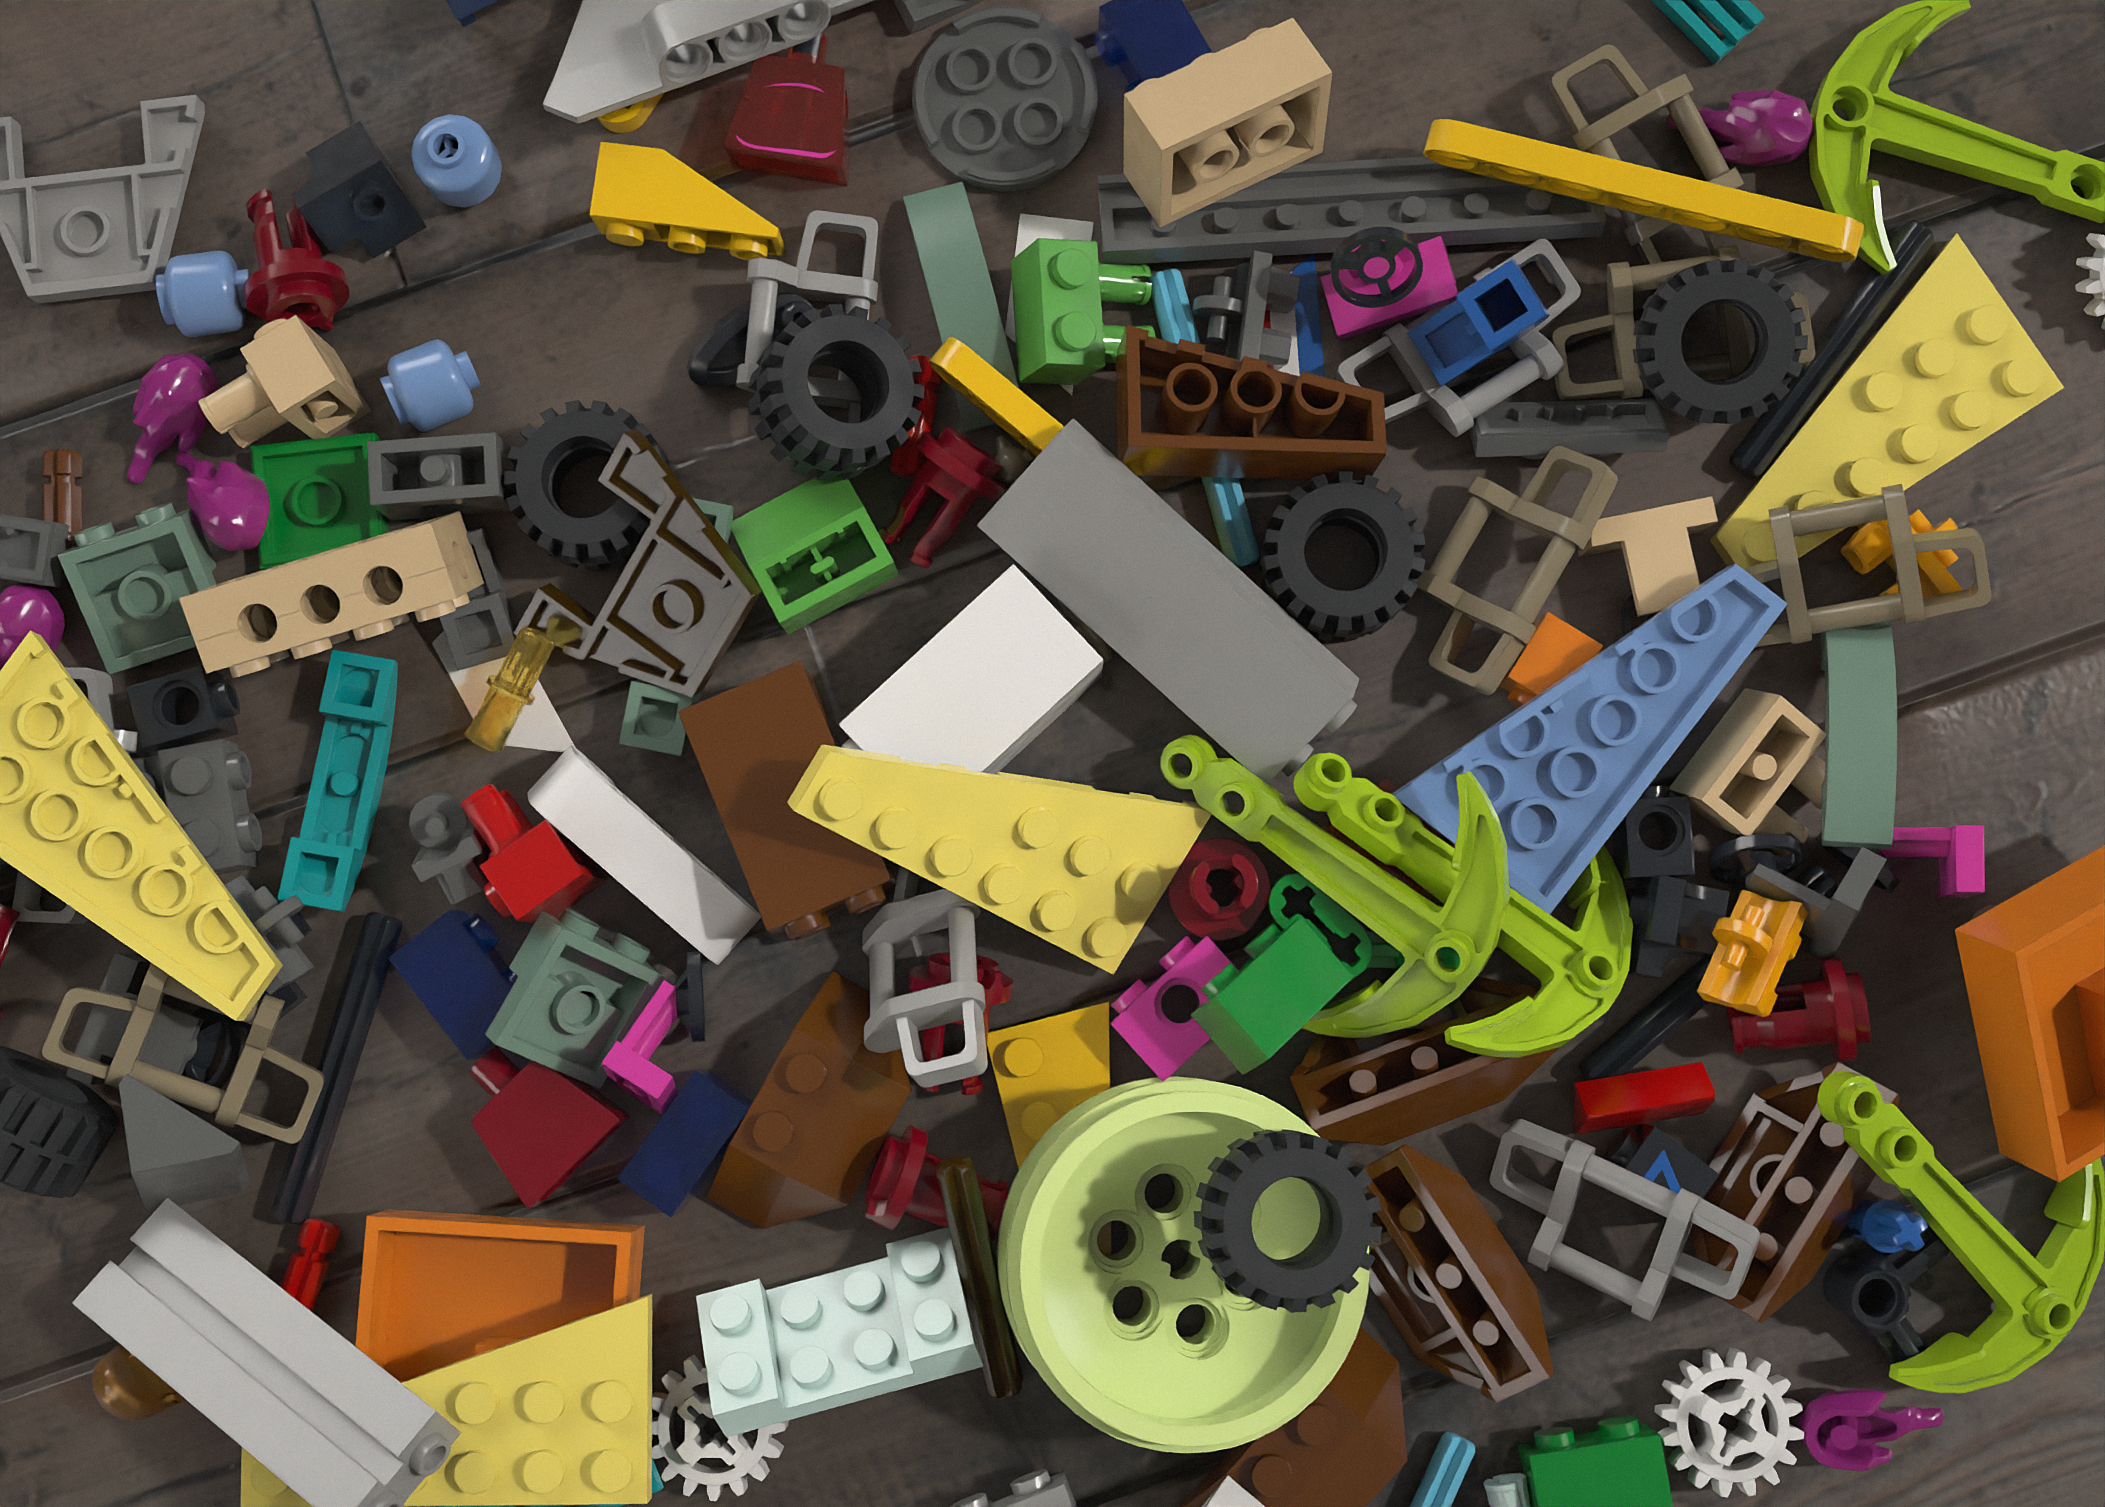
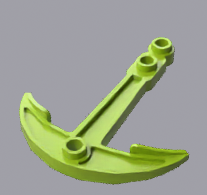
[1808,0,2105,275]
[1160,734,1510,1038]
[1293,753,1633,1058]
[1817,1070,2105,1393]

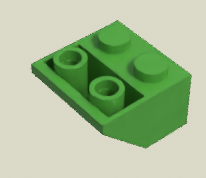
[731,474,899,635]

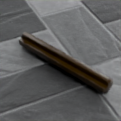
[936,1155,1023,1399]

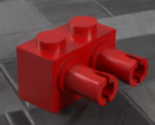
[460,784,607,923]

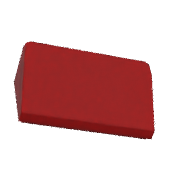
[1574,1062,1715,1135]

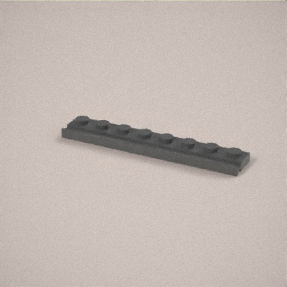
[1097,147,1606,265]

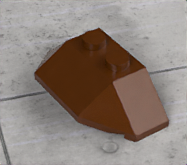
[706,971,912,1229]
[1289,977,1558,1146]
[1691,1062,1900,1323]
[1362,1144,1554,1403]
[1179,1326,1407,1507]

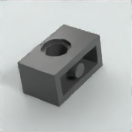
[367,432,514,520]

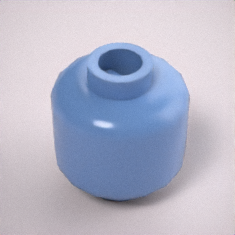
[411,114,502,208]
[156,251,252,337]
[380,339,481,432]

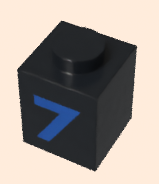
[1606,1124,1720,1221]

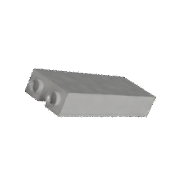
[977,419,1360,784]
[72,1198,461,1507]

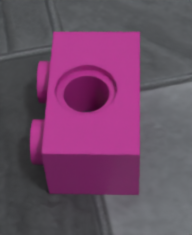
[1110,936,1238,1082]

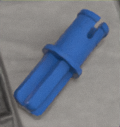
[1847,1199,1928,1253]

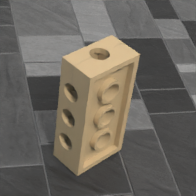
[179,511,484,678]

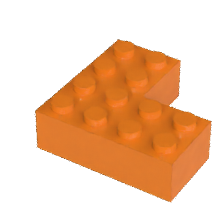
[1955,845,2105,1182]
[355,1209,645,1382]

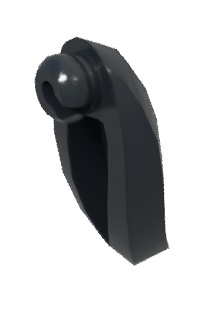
[687,293,813,386]

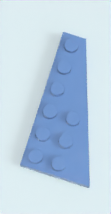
[1392,564,1787,915]

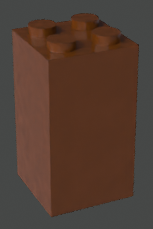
[678,661,897,941]

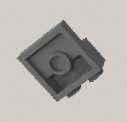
[133,739,262,875]

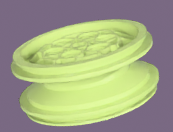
[997,1076,1370,1453]

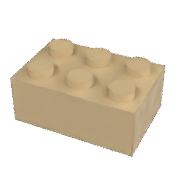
[1124,18,1332,227]

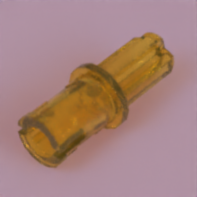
[465,626,554,752]

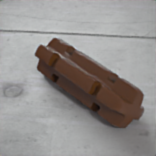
[42,449,83,573]

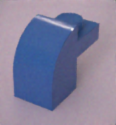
[1407,259,1550,386]

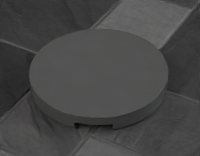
[912,5,1098,192]

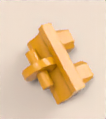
[1841,509,1963,621]
[1697,890,1808,1017]

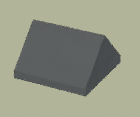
[119,1074,250,1212]

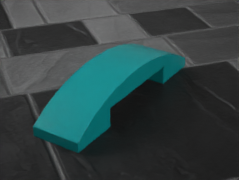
[277,650,398,912]

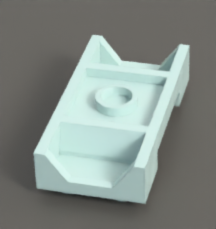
[696,1228,983,1437]

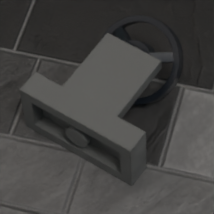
[1707,833,1887,959]
[66,953,240,1089]

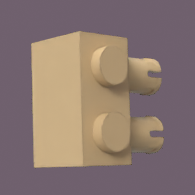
[198,315,372,449]
[1669,688,1827,856]

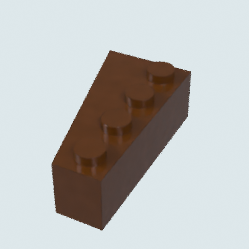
[1116,324,1387,481]

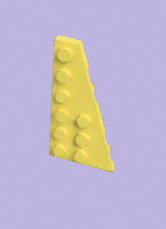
[1710,233,2064,569]
[0,630,283,1021]
[787,744,1212,975]
[241,1294,652,1507]

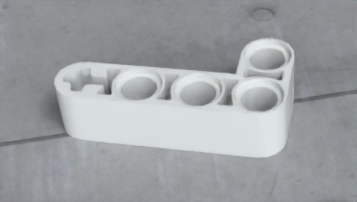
[527,745,761,965]

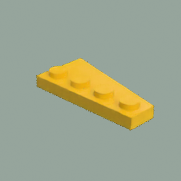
[987,1002,1111,1255]

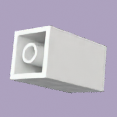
[839,564,1103,774]

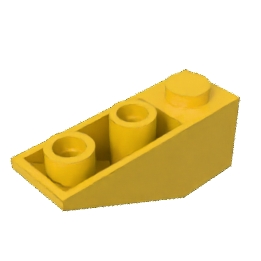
[590,142,786,261]

